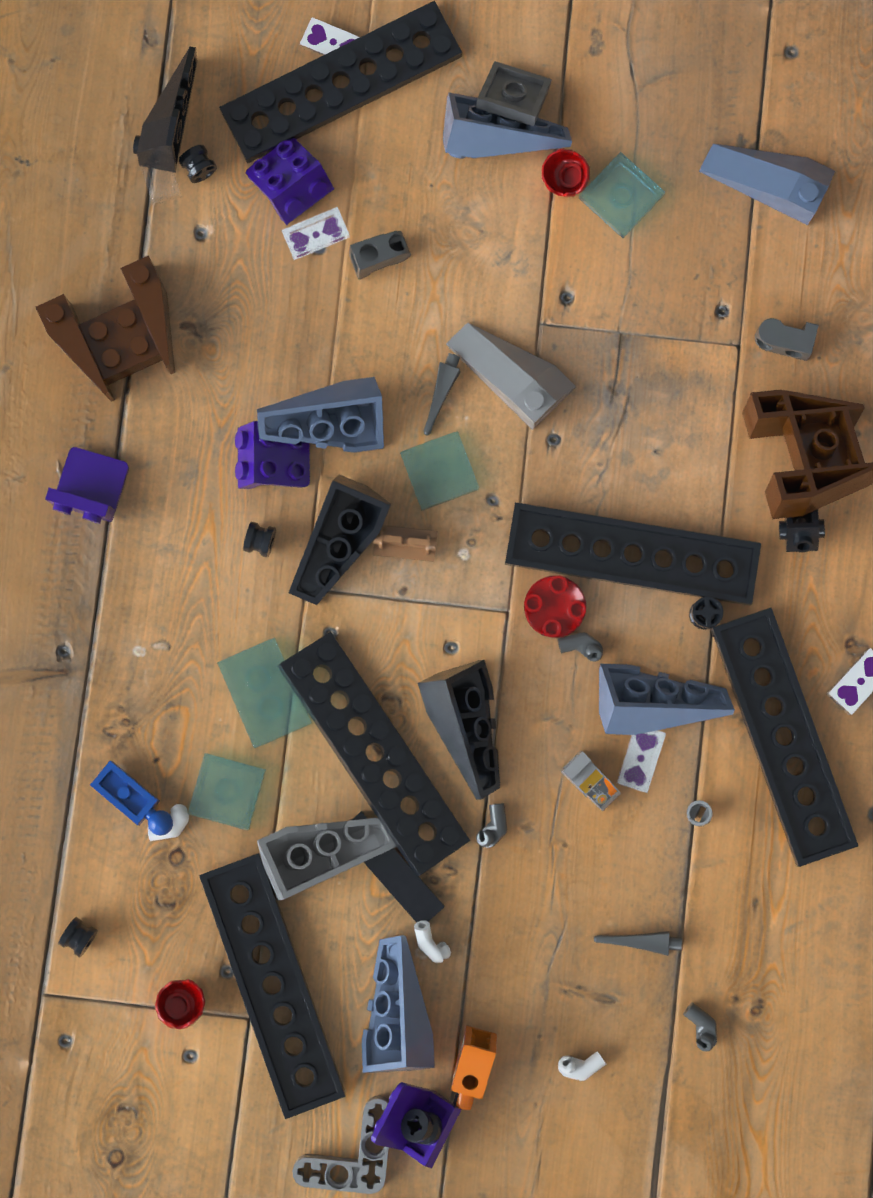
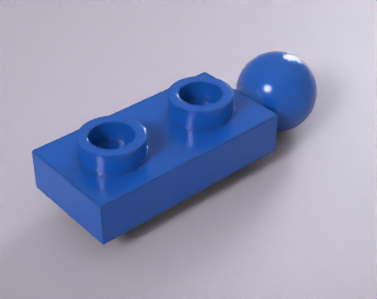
[90,761,173,836]

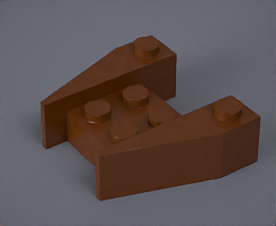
[36,255,175,402]
[742,390,873,519]

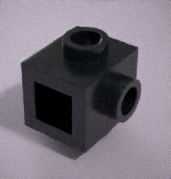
[779,509,825,553]

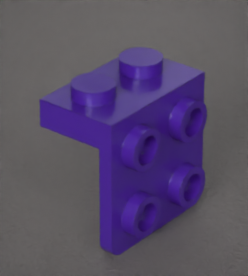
[246,138,334,225]
[235,421,310,489]
[45,447,129,524]
[371,1082,462,1168]

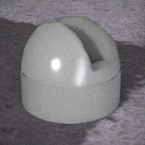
[687,800,713,827]

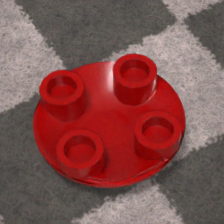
[524,575,586,638]

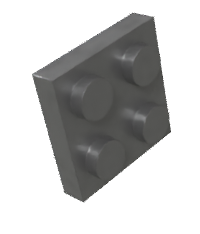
[476,61,552,126]

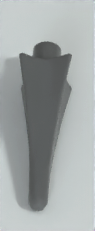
[424,353,460,435]
[594,931,682,956]

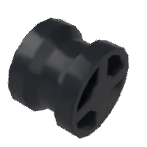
[178,145,217,183]
[243,521,276,558]
[689,597,724,630]
[58,917,98,958]
[401,1109,442,1145]

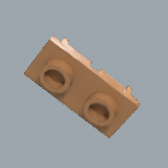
[373,525,438,562]

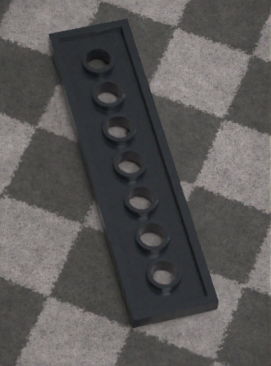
[219,0,462,164]
[505,502,761,606]
[711,608,858,867]
[278,632,470,877]
[199,853,346,1119]

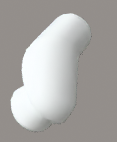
[148,804,189,841]
[414,921,451,963]
[558,1051,607,1081]

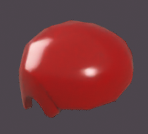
[542,148,590,197]
[155,979,205,1029]

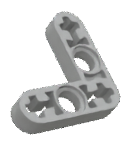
[292,1096,389,1194]

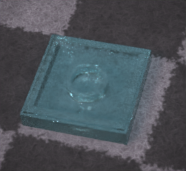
[579,152,665,238]
[400,431,479,511]
[188,753,266,830]

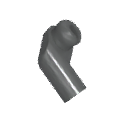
[557,632,603,662]
[476,803,507,848]
[683,1002,717,1052]

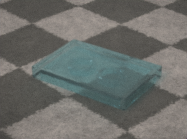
[217,637,312,749]

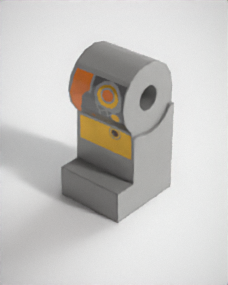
[560,751,621,811]

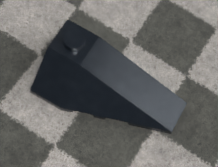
[133,46,197,173]
[288,474,391,605]
[418,660,500,800]

